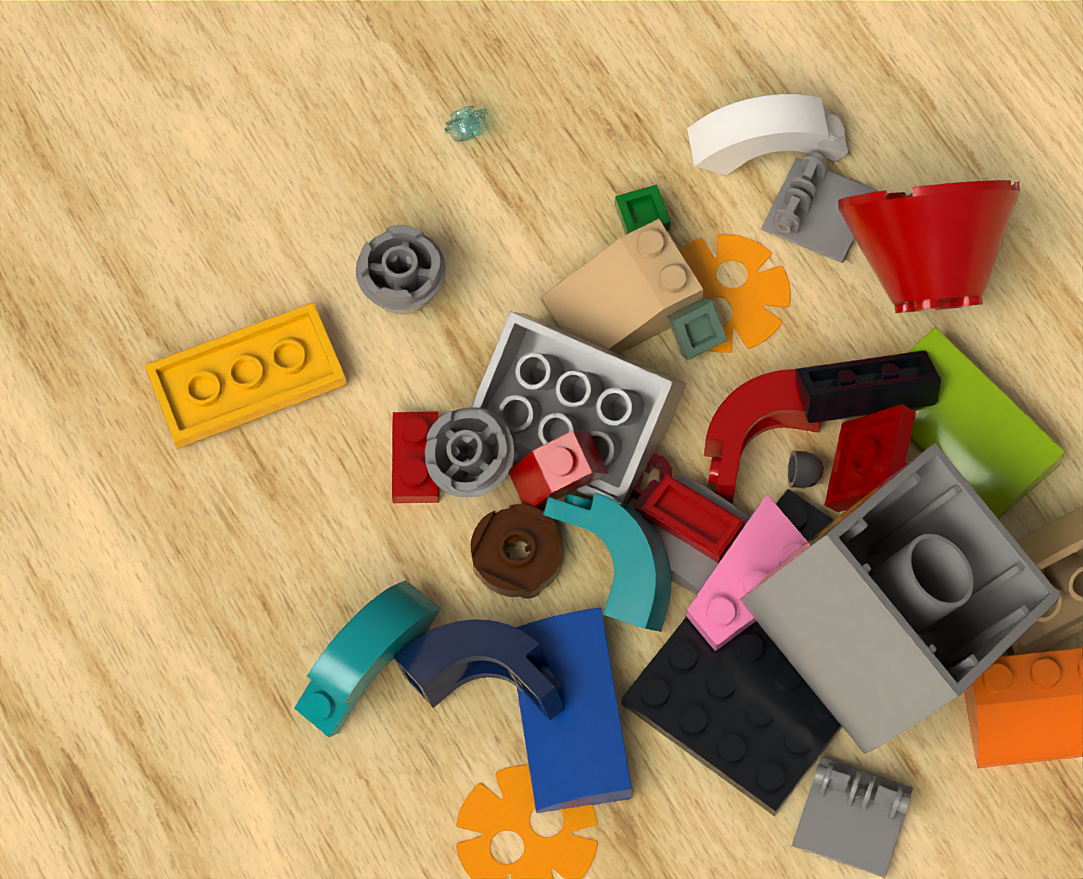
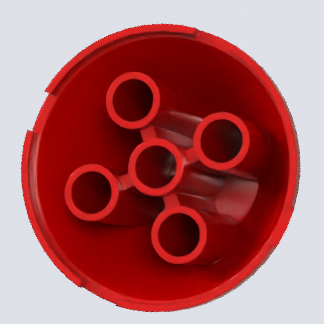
[838,180,1020,314]

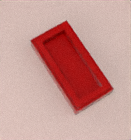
[641,474,745,563]

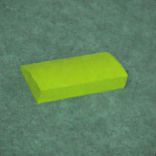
[907,327,1065,519]

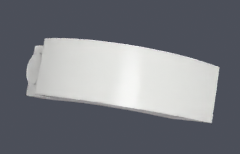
[687,94,848,175]

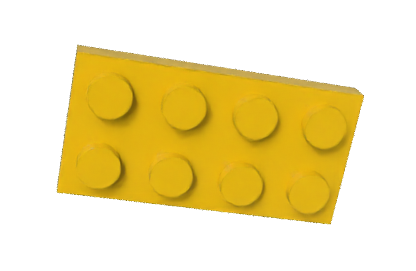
[144,302,347,449]

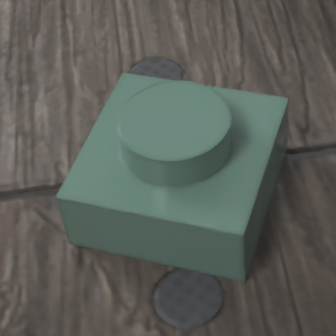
[667,297,727,360]

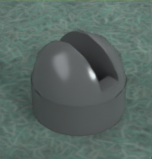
[788,450,824,488]

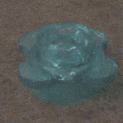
[444,106,488,142]

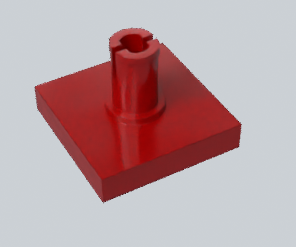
[824,404,916,513]

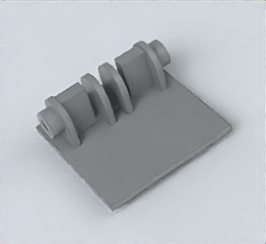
[761,152,877,263]
[792,757,913,878]

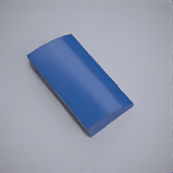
[516,607,632,813]

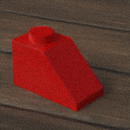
[508,430,608,508]

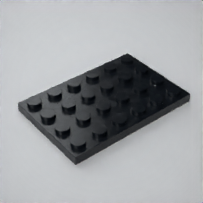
[621,489,842,817]

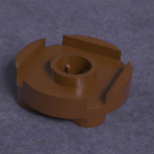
[470,504,564,599]

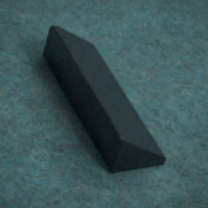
[795,350,941,423]

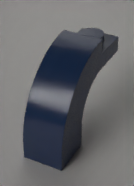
[394,619,564,720]

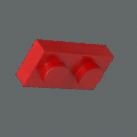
[392,411,439,503]

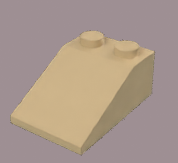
[541,219,703,354]

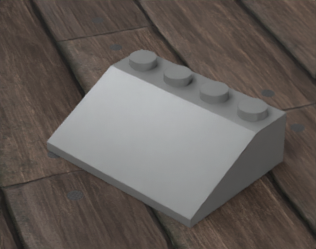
[471,311,687,504]

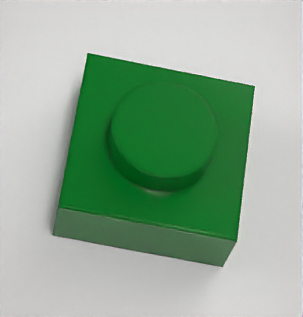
[615,185,671,235]

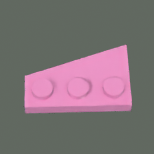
[686,494,808,651]

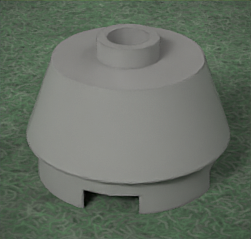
[356,225,446,315]
[425,407,514,497]

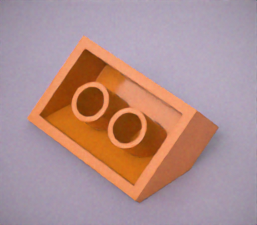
[964,648,1083,769]

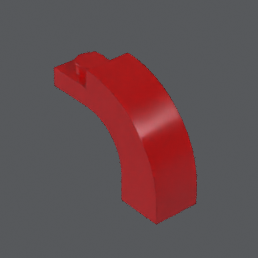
[704,369,821,504]

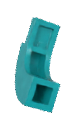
[543,493,671,632]
[294,580,441,737]

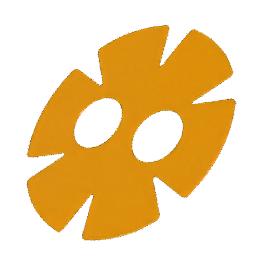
[679,234,790,353]
[456,765,598,879]

